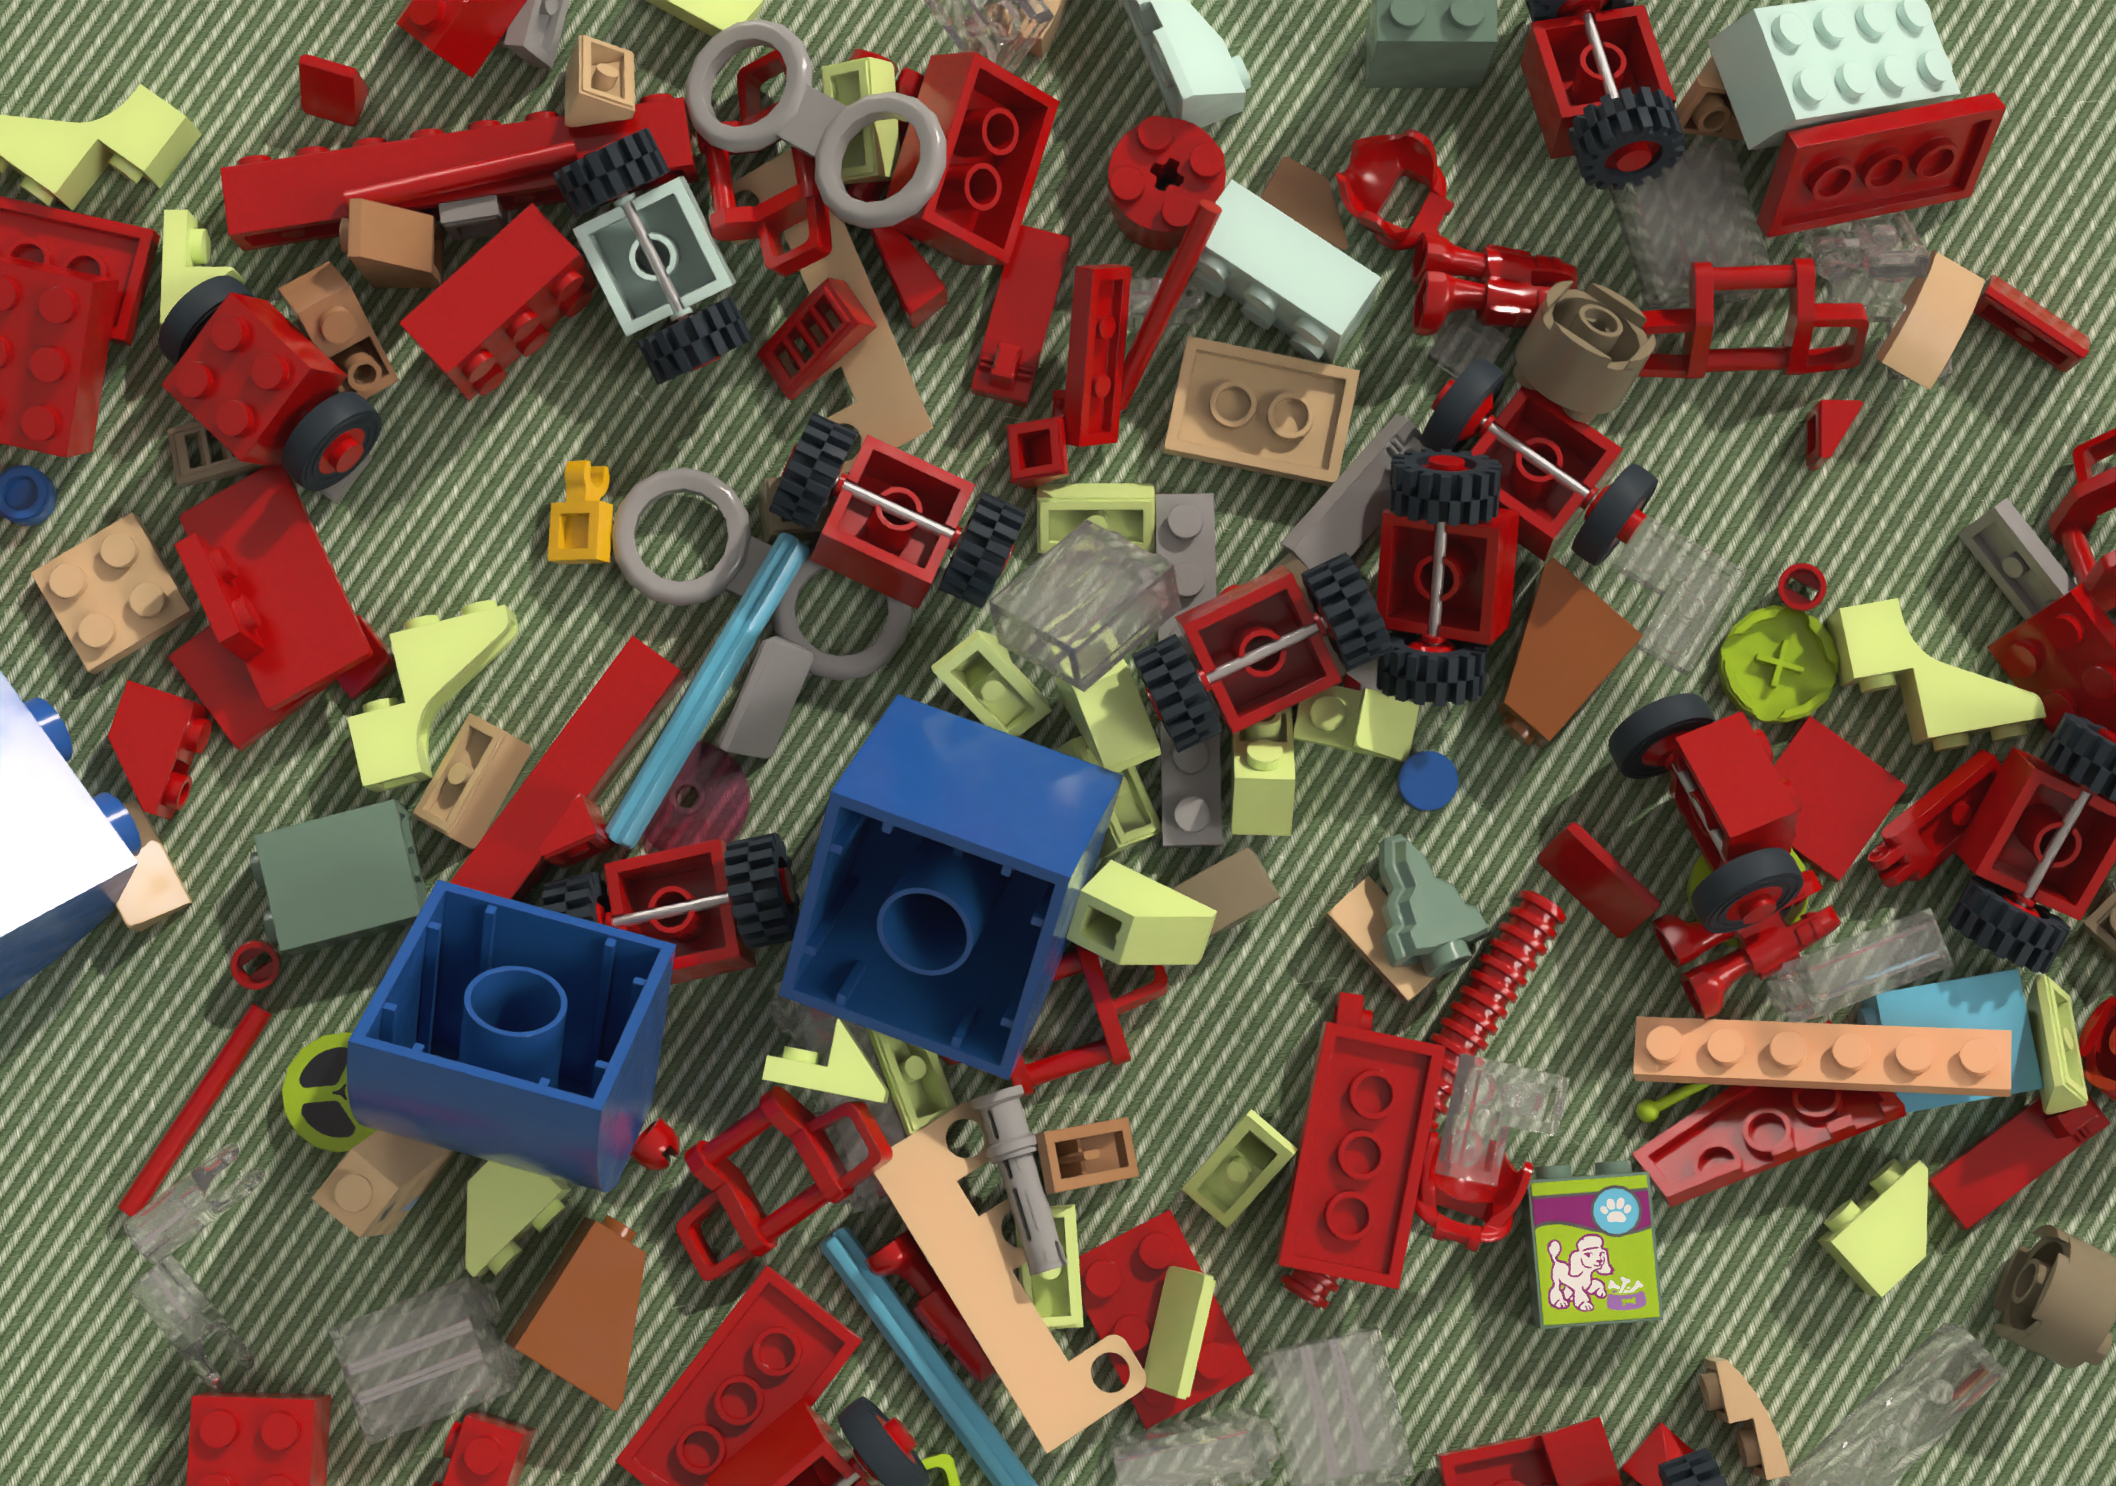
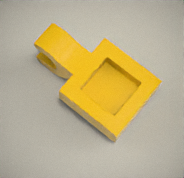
[547,460,613,565]

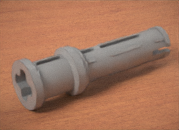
[970,1085,1068,1276]

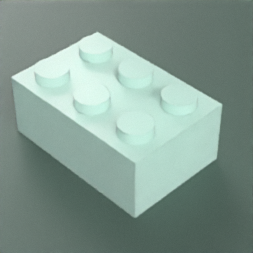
[1192,180,1381,364]

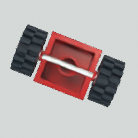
[1521,0,1686,190]
[769,412,1027,610]
[1376,448,1520,706]
[1131,552,1393,753]
[1948,712,2116,974]
[541,832,800,985]

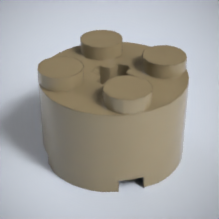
[1513,281,1656,423]
[1993,1225,2116,1369]

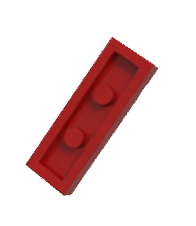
[971,225,1072,408]
[1052,264,1132,447]
[1928,1092,2111,1230]

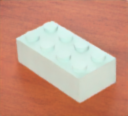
[1707,0,1961,151]

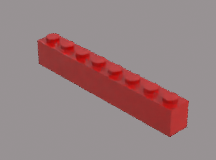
[220,93,700,251]

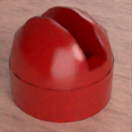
[1778,563,1827,612]
[230,940,281,990]
[630,1117,680,1171]

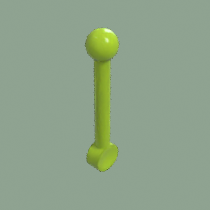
[1636,1083,1713,1123]

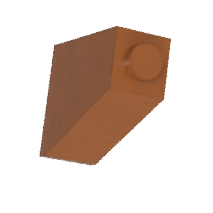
[1497,557,1643,749]
[504,1215,646,1412]

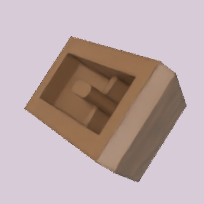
[1036,1117,1139,1194]

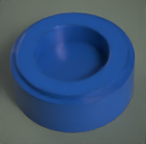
[0,465,57,526]
[1397,751,1458,812]

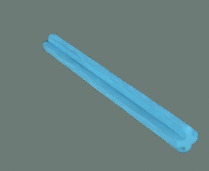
[605,532,809,849]
[820,1226,1038,1486]

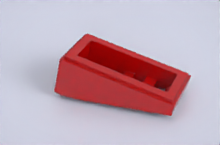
[869,199,948,329]
[757,277,877,400]

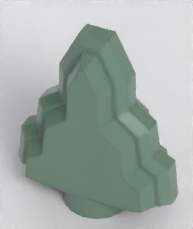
[1379,834,1492,977]

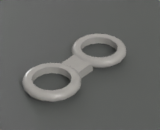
[685,19,947,229]
[611,467,912,681]

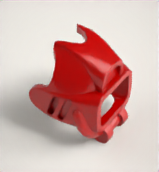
[1336,129,1455,251]
[1414,1128,1533,1252]

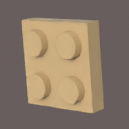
[31,512,196,675]

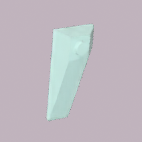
[1121,0,1251,128]

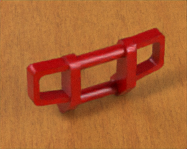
[696,49,832,277]
[1638,257,1869,379]
[2048,428,2116,612]
[940,944,1169,1097]
[676,1086,893,1281]

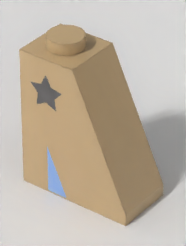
[311,1130,457,1237]

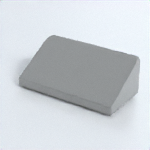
[718,635,815,758]

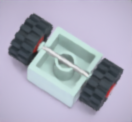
[552,128,753,385]

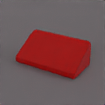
[1973,275,2090,373]
[537,793,614,869]
[1537,822,1661,939]

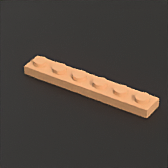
[1633,1016,2012,1097]

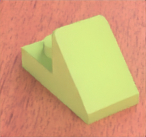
[160,210,246,326]
[931,630,1052,737]
[1293,686,1420,762]
[762,1018,890,1104]
[1181,1109,1298,1229]

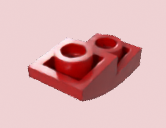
[1539,1416,1622,1486]

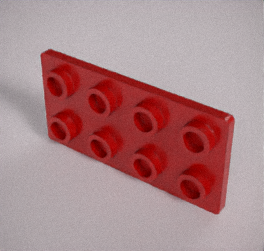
[174,463,373,711]

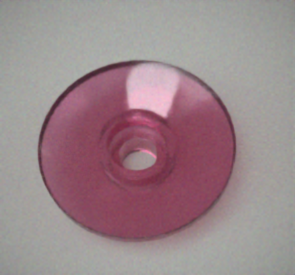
[643,741,750,851]

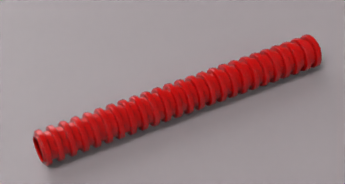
[1280,890,1567,1309]

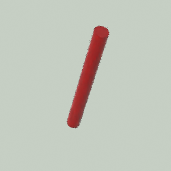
[343,140,579,214]
[1120,200,1222,410]
[117,1003,273,1219]

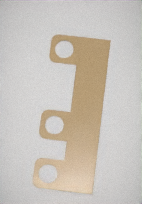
[730,149,933,473]
[874,1102,1147,1454]

